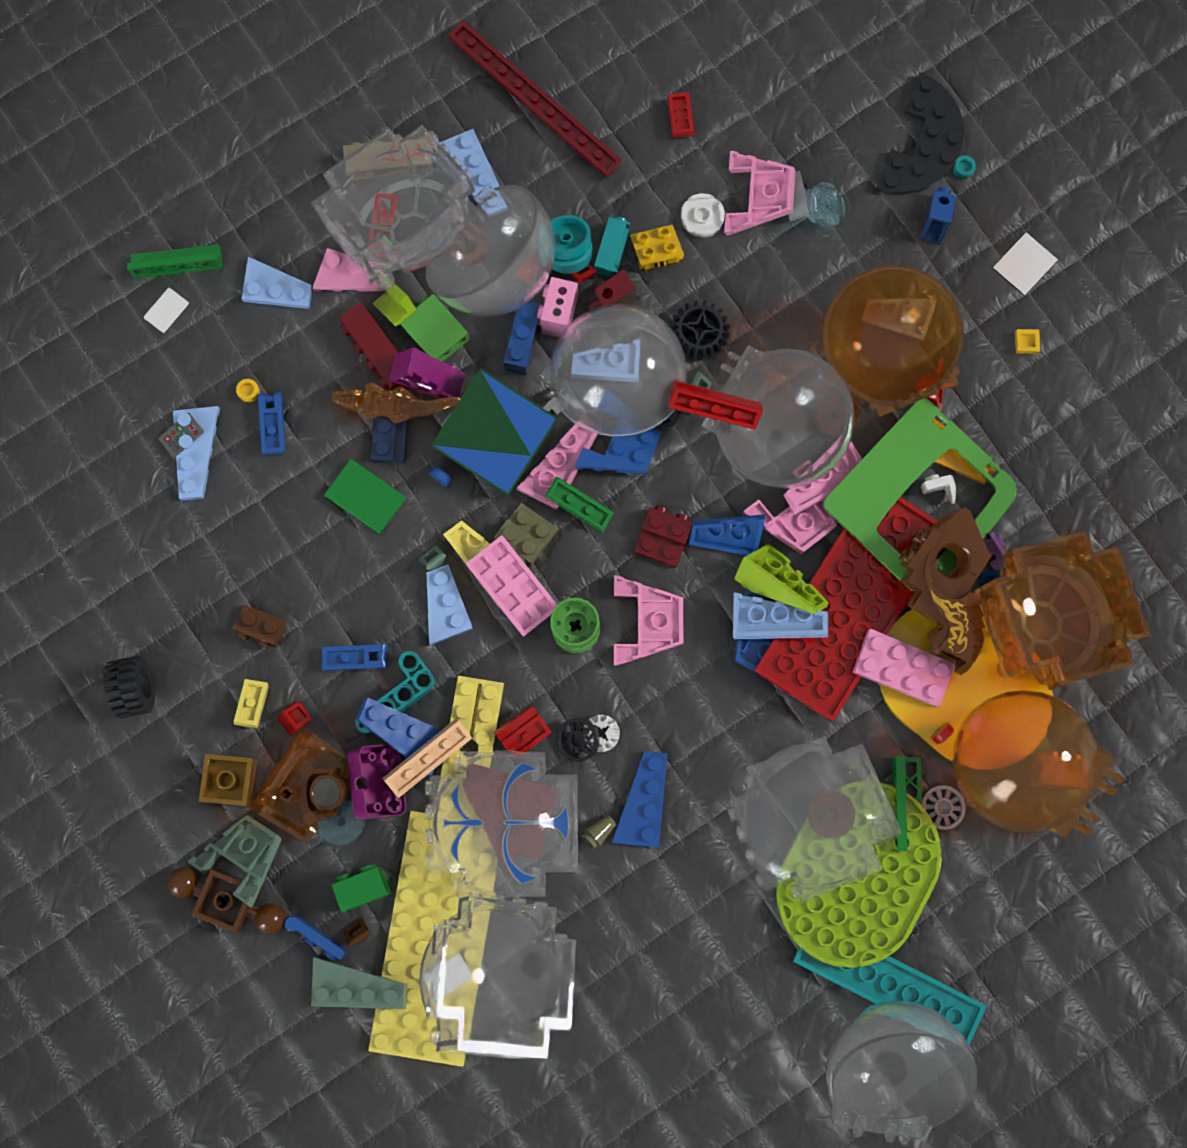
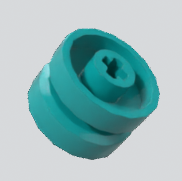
[541,215,593,273]

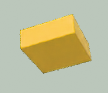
[1015,329,1040,354]

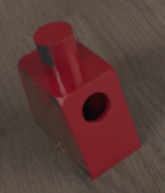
[587,269,640,316]

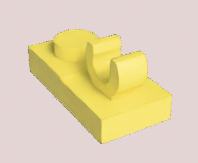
[234,679,269,729]

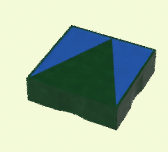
[431,368,558,496]

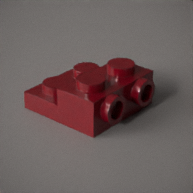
[634,506,693,568]

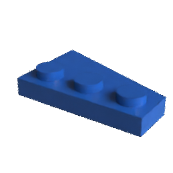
[689,514,765,555]

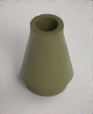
[581,815,616,849]

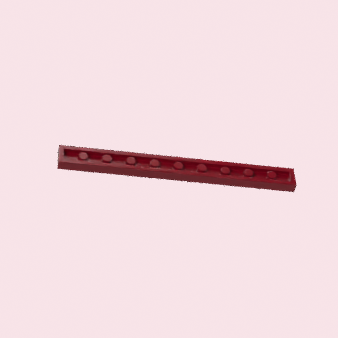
[448,20,622,179]

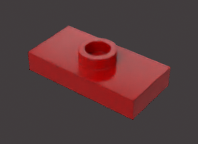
[667,92,694,138]

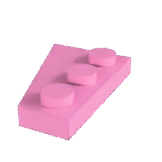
[312,248,391,292]

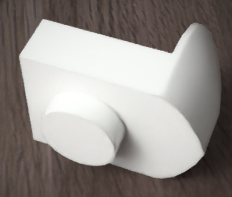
[920,475,956,504]

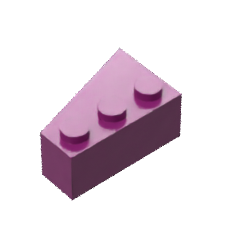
[389,347,465,402]

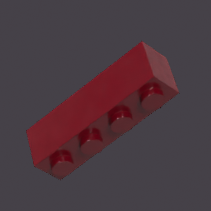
[339,302,404,393]

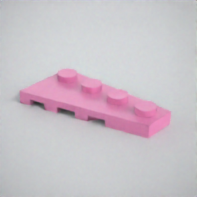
[517,420,599,510]

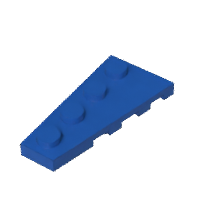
[356,697,441,777]
[612,751,667,848]

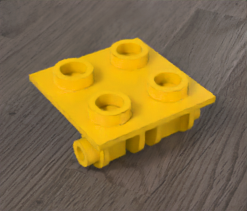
[630,225,684,271]

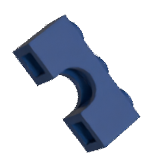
[504,299,542,375]

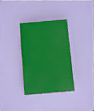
[324,459,407,535]

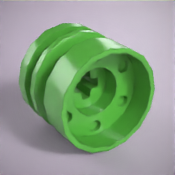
[551,598,600,653]

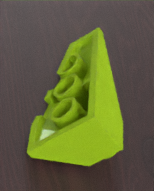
[734,544,829,614]

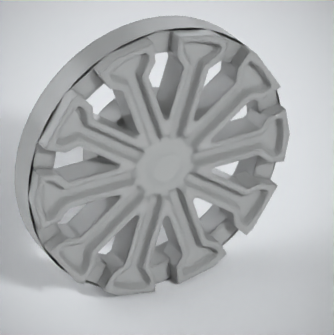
[922,785,966,830]

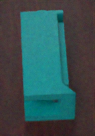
[594,217,630,278]

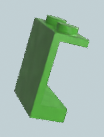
[400,294,470,362]

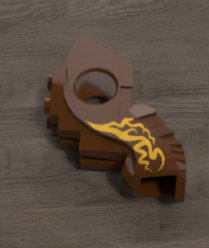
[899,507,992,676]

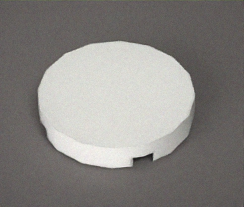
[680,193,725,238]

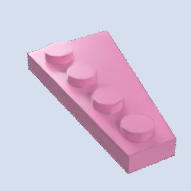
[783,435,862,515]

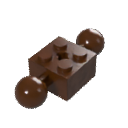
[167,867,286,934]

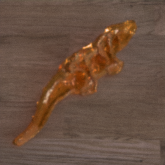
[331,383,461,423]

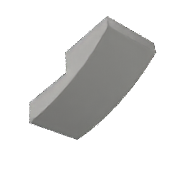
[788,171,812,221]

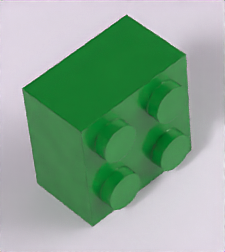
[332,864,392,912]

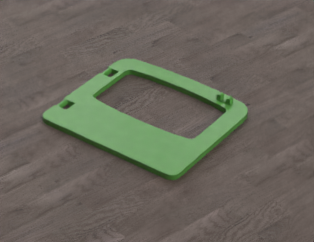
[823,398,1017,592]

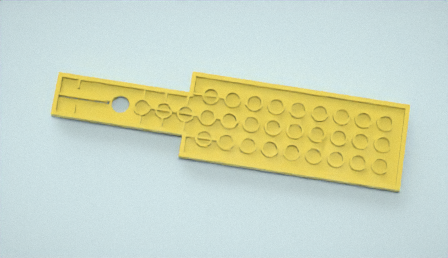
[368,676,504,1067]

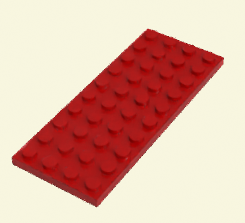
[753,497,938,722]

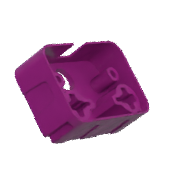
[347,744,406,820]

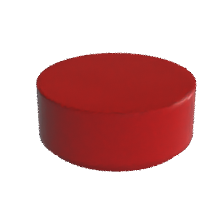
[931,722,954,744]

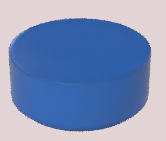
[429,466,452,487]

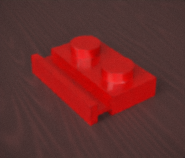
[494,705,552,761]

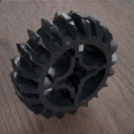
[670,300,730,361]

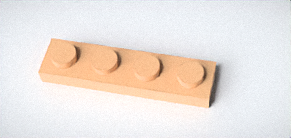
[382,718,472,798]

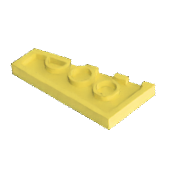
[443,521,499,608]

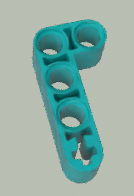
[355,651,435,734]

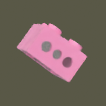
[537,277,578,340]

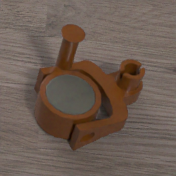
[279,768,350,826]

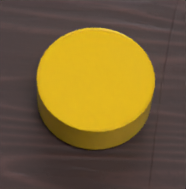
[236,379,260,402]

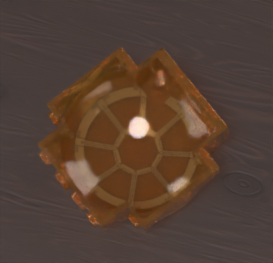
[975,531,1150,691]

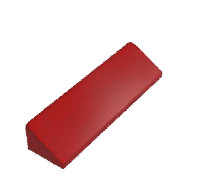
[668,380,763,430]

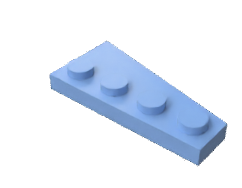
[173,406,220,501]

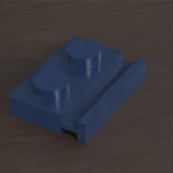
[371,415,408,463]

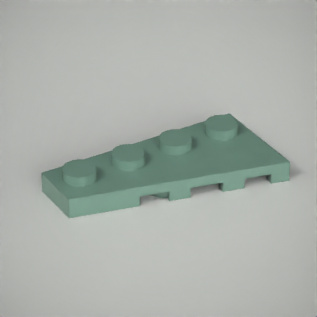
[311,957,407,1009]

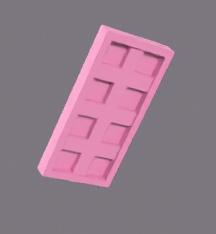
[465,535,557,637]
[852,629,955,707]

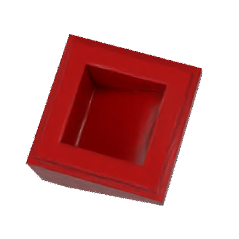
[277,701,313,736]

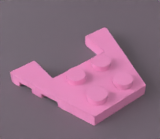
[724,151,795,235]
[742,461,837,554]
[614,575,683,666]

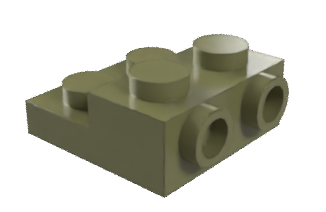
[494,503,558,567]

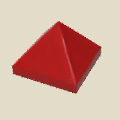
[569,263,596,284]

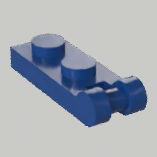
[258,391,286,456]
[322,644,388,671]
[285,916,348,961]

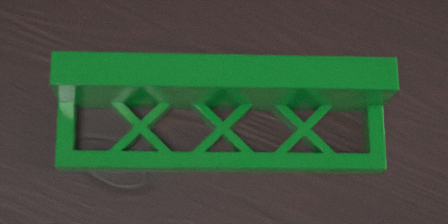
[127,244,223,279]
[892,756,922,852]

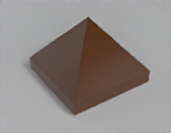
[343,918,371,947]

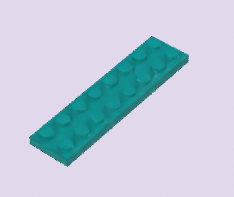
[792,947,987,1050]

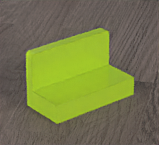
[373,275,416,326]

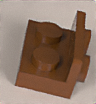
[231,605,288,649]

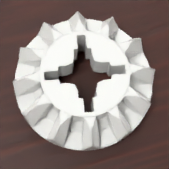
[583,715,620,752]

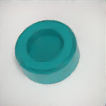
[953,155,976,179]

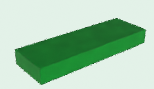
[544,477,614,532]

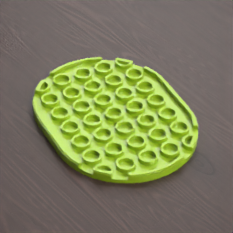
[776,782,942,968]

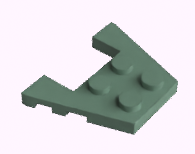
[188,815,282,908]

